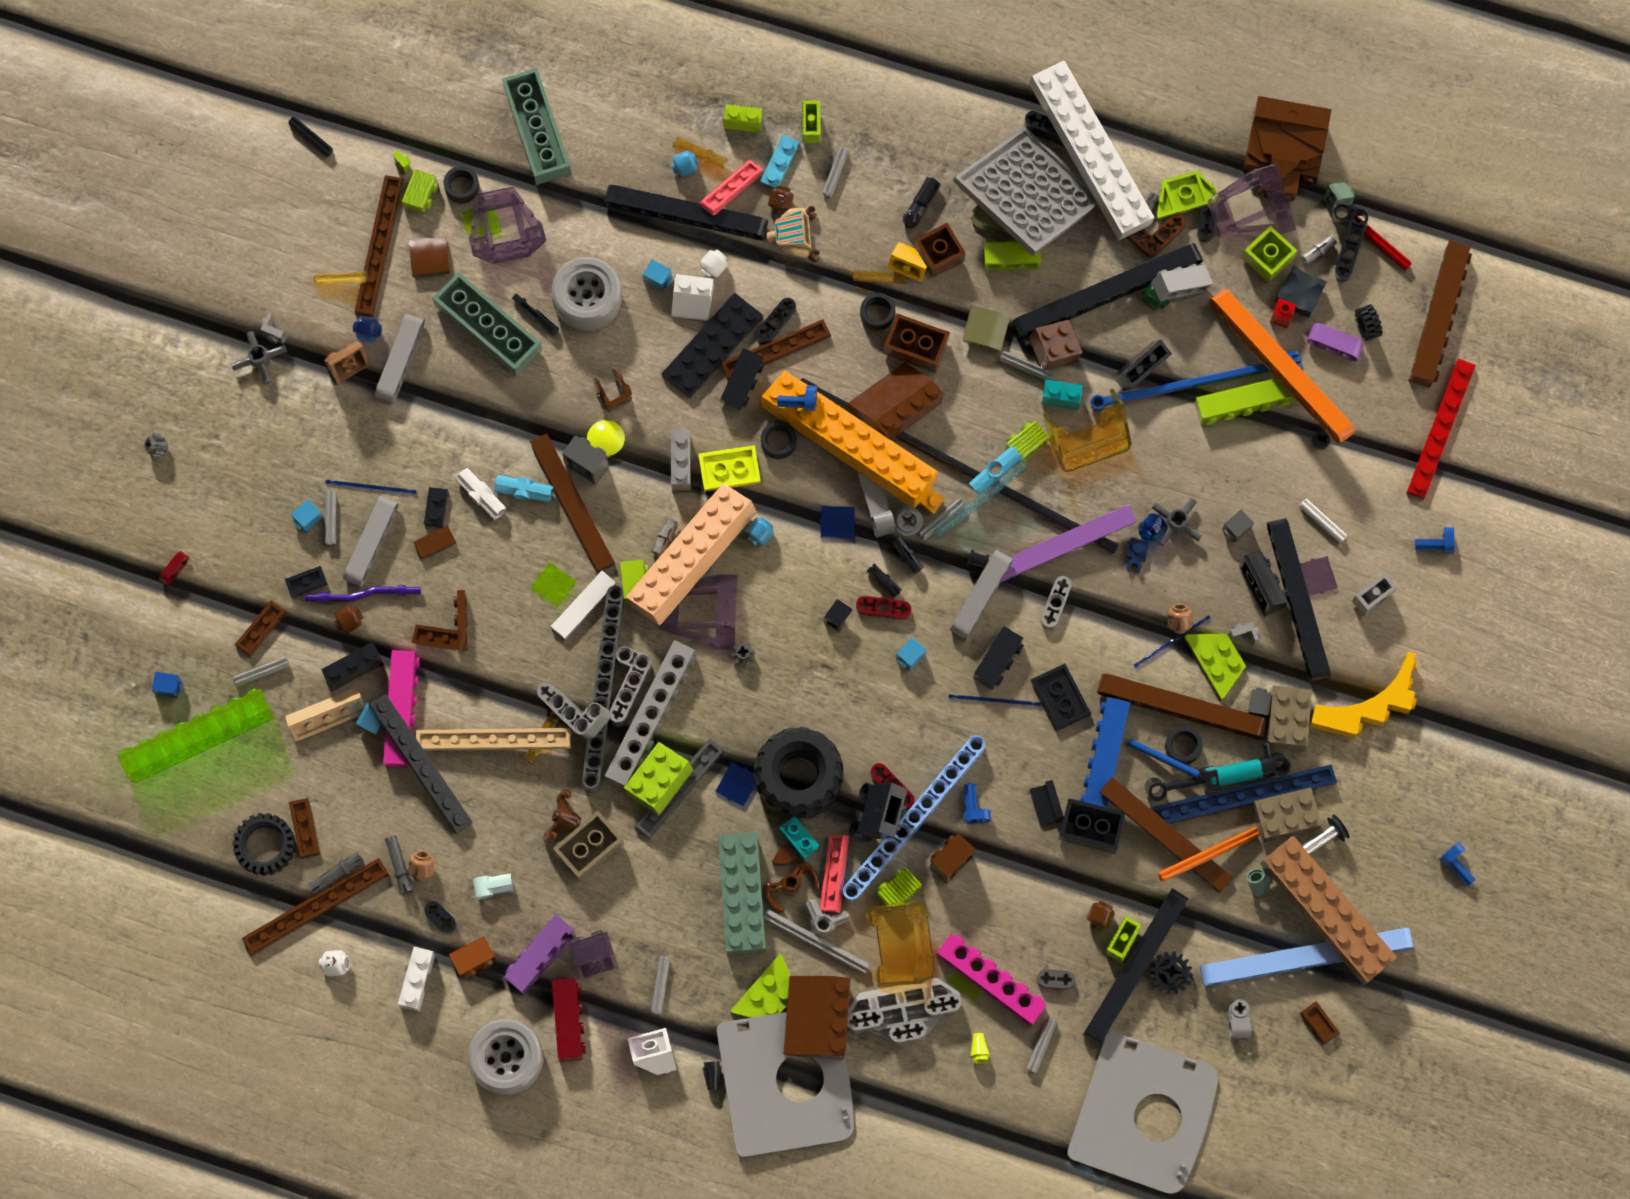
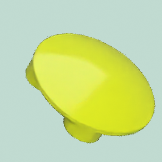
[587,420,625,458]

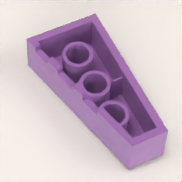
[504,914,576,995]

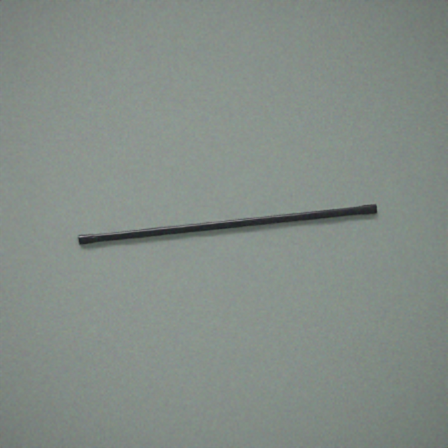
[801,377,1119,554]

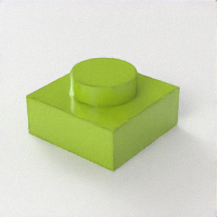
[392,150,412,175]

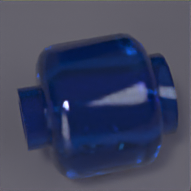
[353,316,382,342]
[1138,513,1166,541]

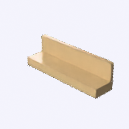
[286,687,365,742]

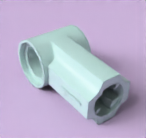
[473,874,513,900]

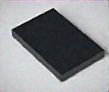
[1031,663,1091,731]

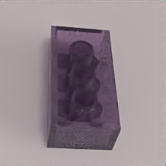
[569,930,618,979]

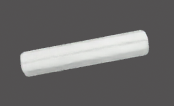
[1299,499,1347,543]

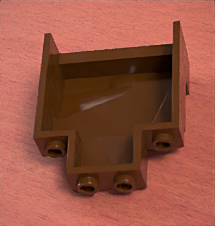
[1243,96,1332,202]

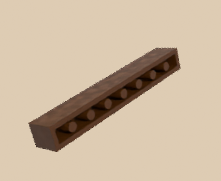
[1409,240,1472,387]

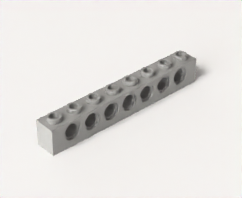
[605,640,697,789]

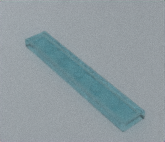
[934,460,1028,539]

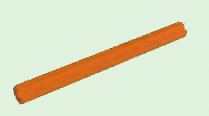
[1158,827,1260,882]

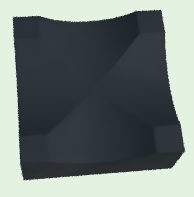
[1275,266,1327,318]

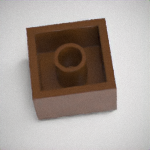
[914,223,966,278]
[1029,320,1083,371]
[930,833,975,884]

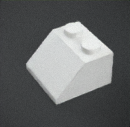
[671,274,714,322]

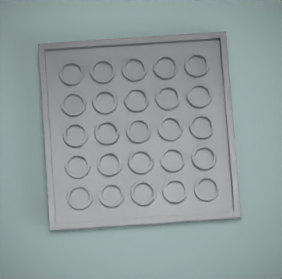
[953,127,1099,256]

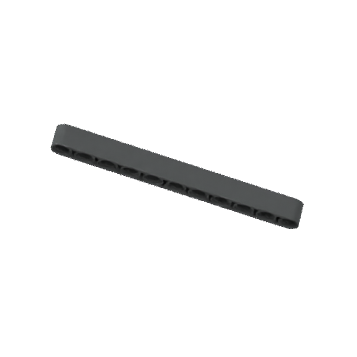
[582,585,624,793]

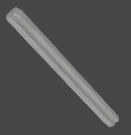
[763,910,869,974]

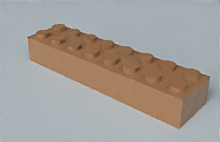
[1260,836,1398,986]

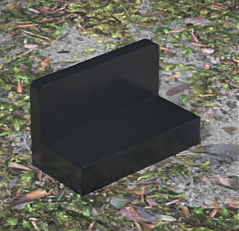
[1029,780,1064,826]

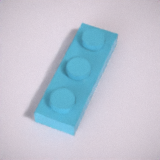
[760,135,800,189]

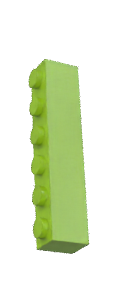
[1194,371,1306,425]

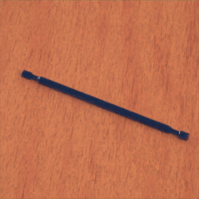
[326,479,417,494]
[1134,615,1211,668]
[949,694,1041,706]

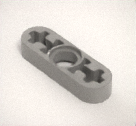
[1041,576,1072,630]

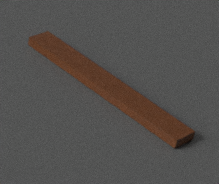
[354,175,404,318]
[530,433,615,572]
[1099,777,1233,893]
[242,858,389,956]

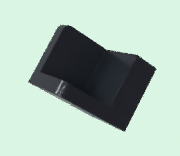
[824,599,852,632]

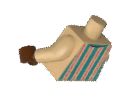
[767,206,820,263]

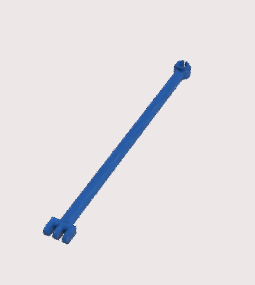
[1090,351,1304,411]

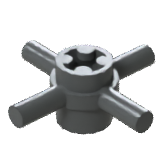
[231,331,287,384]
[1152,498,1202,546]

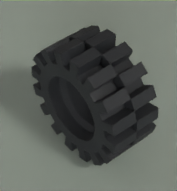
[1355,304,1383,341]

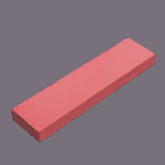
[700,160,763,216]
[820,835,849,913]

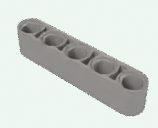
[375,314,425,403]
[343,496,399,587]
[950,550,1013,640]

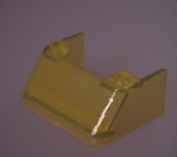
[1043,389,1132,472]

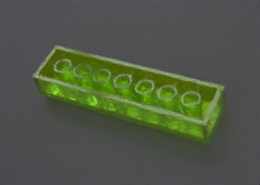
[117,688,276,784]

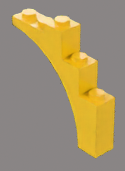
[1309,652,1417,739]

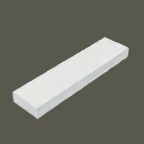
[551,571,617,640]

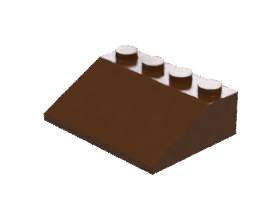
[848,362,944,440]
[783,976,851,1060]

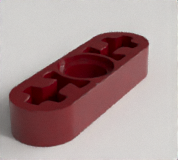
[856,596,911,620]
[870,763,915,810]

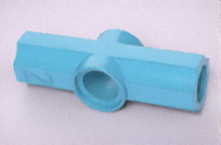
[969,446,1023,496]
[494,475,554,503]

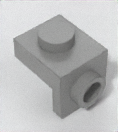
[260,314,286,344]
[1228,623,1260,646]

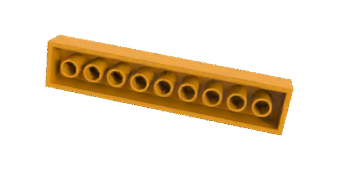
[762,370,938,509]

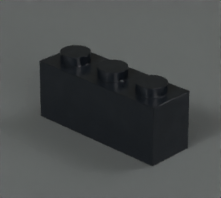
[1112,339,1172,391]
[719,348,765,411]
[973,626,1024,690]
[321,642,384,691]

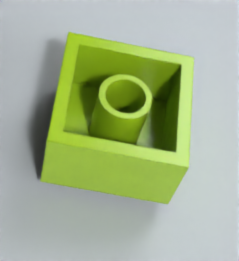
[1242,226,1297,283]

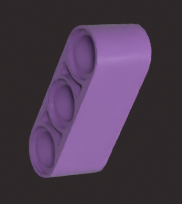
[1307,323,1364,362]

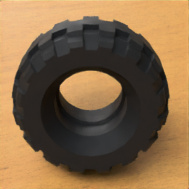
[754,727,844,819]

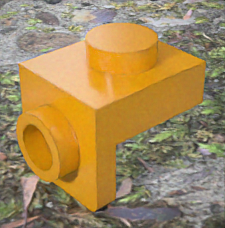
[919,488,944,514]

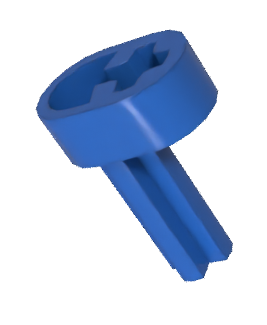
[777,385,817,411]
[1415,527,1455,554]
[963,783,991,824]
[1439,842,1476,887]

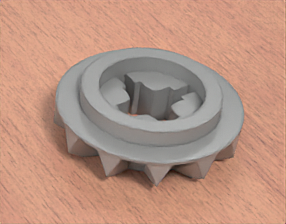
[893,507,923,537]

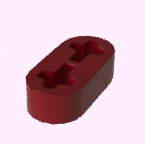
[159,551,189,585]

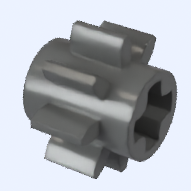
[144,433,168,458]
[731,641,755,667]

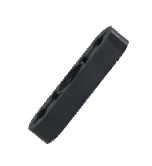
[756,298,796,345]

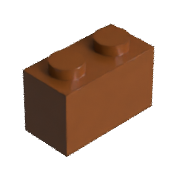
[449,936,496,979]

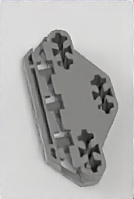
[847,978,961,1045]

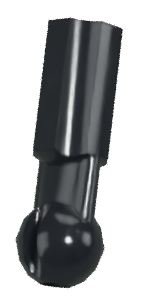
[902,177,941,229]

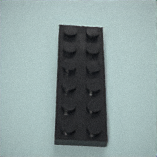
[661,293,763,398]

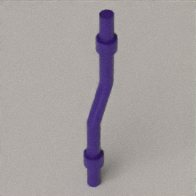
[305,585,421,604]

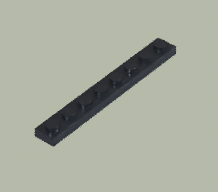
[368,694,473,834]

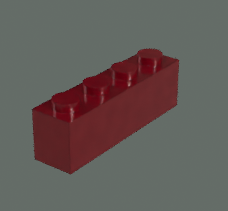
[552,978,586,1062]

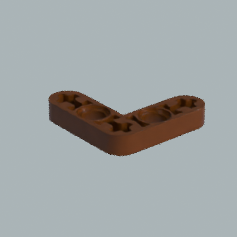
[1125,214,1186,258]

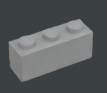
[1151,264,1213,301]
[671,430,691,491]

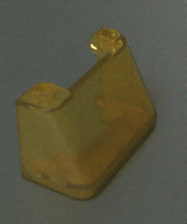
[866,900,935,987]

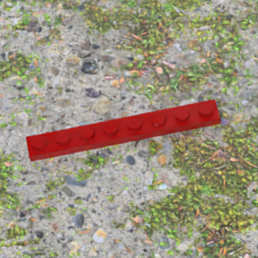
[1406,358,1476,500]

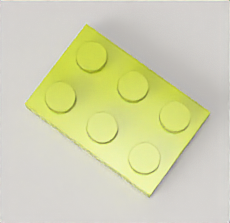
[699,445,761,492]

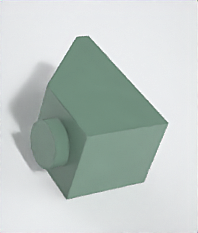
[1323,182,1355,214]

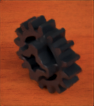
[1149,951,1193,995]

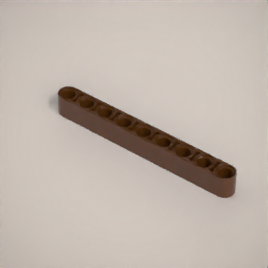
[1097,674,1268,740]

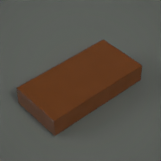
[413,525,456,560]
[1300,1001,1340,1045]

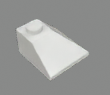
[627,1028,677,1075]

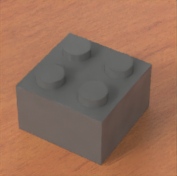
[562,435,609,485]

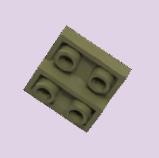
[962,306,1010,352]

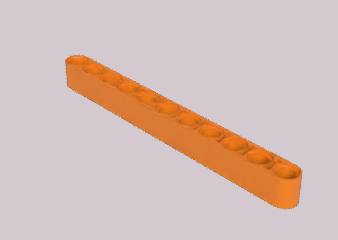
[1209,289,1355,444]

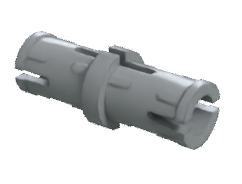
[1301,235,1337,266]
[651,517,678,556]

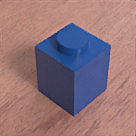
[152,672,183,698]

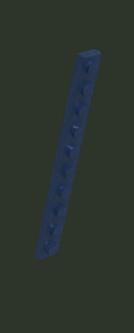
[1150,764,1337,824]

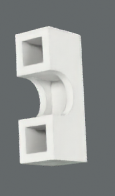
[398,947,435,1012]

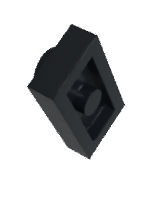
[424,487,449,528]
[285,566,328,598]

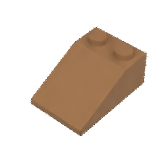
[324,341,370,384]

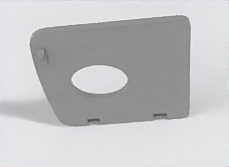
[717,1012,854,1157]
[1067,1031,1218,1194]

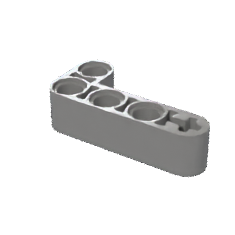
[856,471,895,537]
[610,646,652,727]
[537,682,610,739]

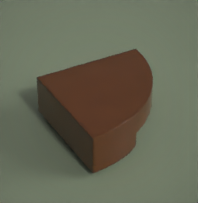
[772,845,799,865]

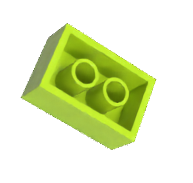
[624,742,694,816]

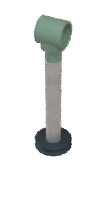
[1246,814,1350,896]

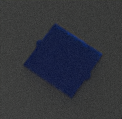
[819,506,856,538]
[715,762,755,807]

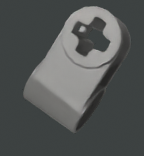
[1228,999,1252,1038]

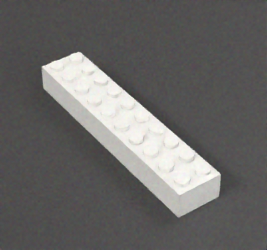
[1029,61,1155,240]

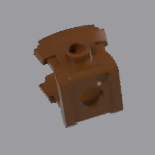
[593,367,632,412]

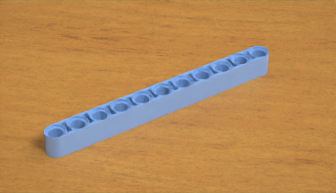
[843,735,985,903]
[1200,928,1414,986]

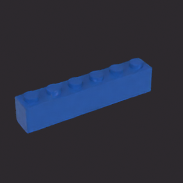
[1080,697,1130,808]

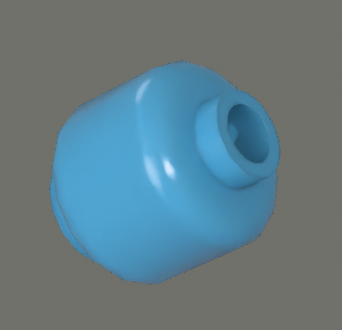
[671,150,699,177]
[746,517,774,546]

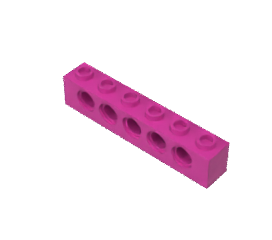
[936,934,1047,1027]

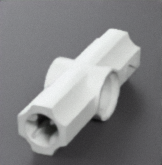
[455,468,506,520]

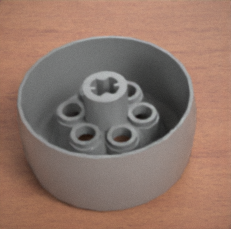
[551,257,622,331]
[468,1019,544,1096]

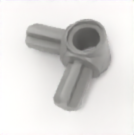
[806,899,850,938]

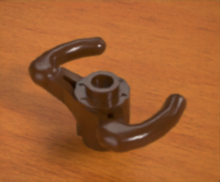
[543,789,581,844]
[762,861,820,914]

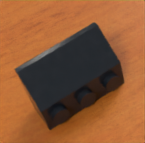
[1239,552,1288,616]
[1058,798,1126,854]

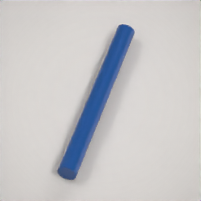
[1128,739,1200,779]

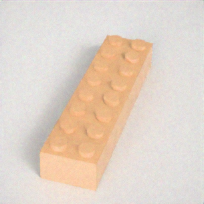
[626,483,757,626]

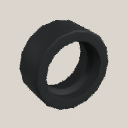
[443,166,480,204]
[860,293,896,331]
[761,421,797,459]
[1165,726,1203,765]

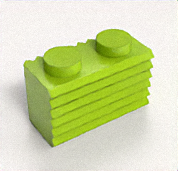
[802,100,821,144]
[723,104,762,133]
[402,169,439,214]
[1005,421,1050,465]
[877,868,922,913]
[1105,917,1142,963]

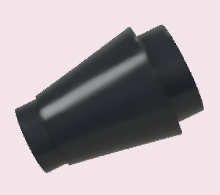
[702,1061,722,1090]

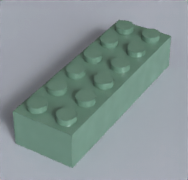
[502,68,571,185]
[433,272,542,377]
[718,832,766,956]

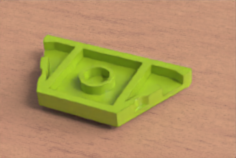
[1157,170,1226,221]
[1184,633,1246,701]
[730,954,791,1018]

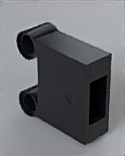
[849,782,907,842]

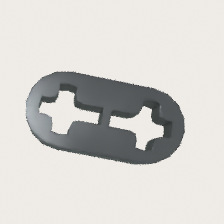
[1037,969,1075,990]

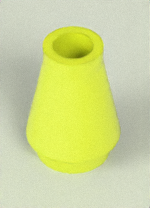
[970,1033,990,1064]

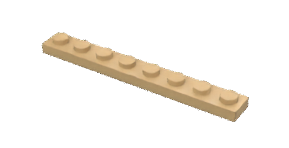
[416,728,571,751]

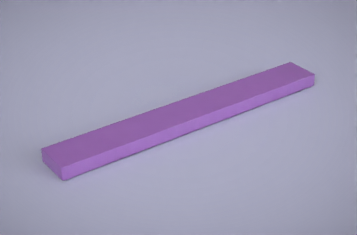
[1000,504,1137,583]

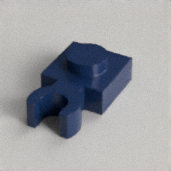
[1126,538,1149,574]

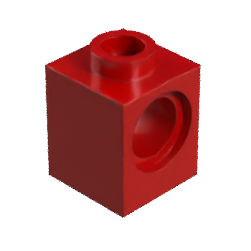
[1270,298,1297,328]

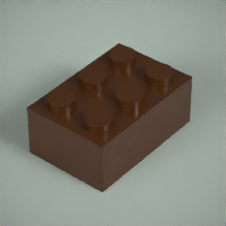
[883,313,950,373]

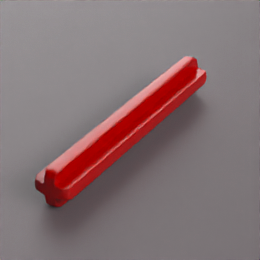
[1355,216,1412,271]

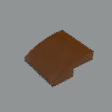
[409,236,450,277]

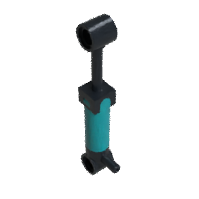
[1145,741,1291,801]

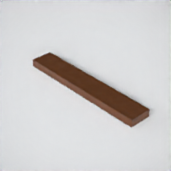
[721,319,831,381]

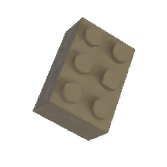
[1266,685,1312,751]
[1252,788,1322,843]
[553,811,624,882]

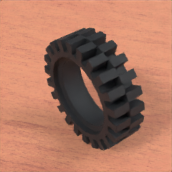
[232,813,296,876]

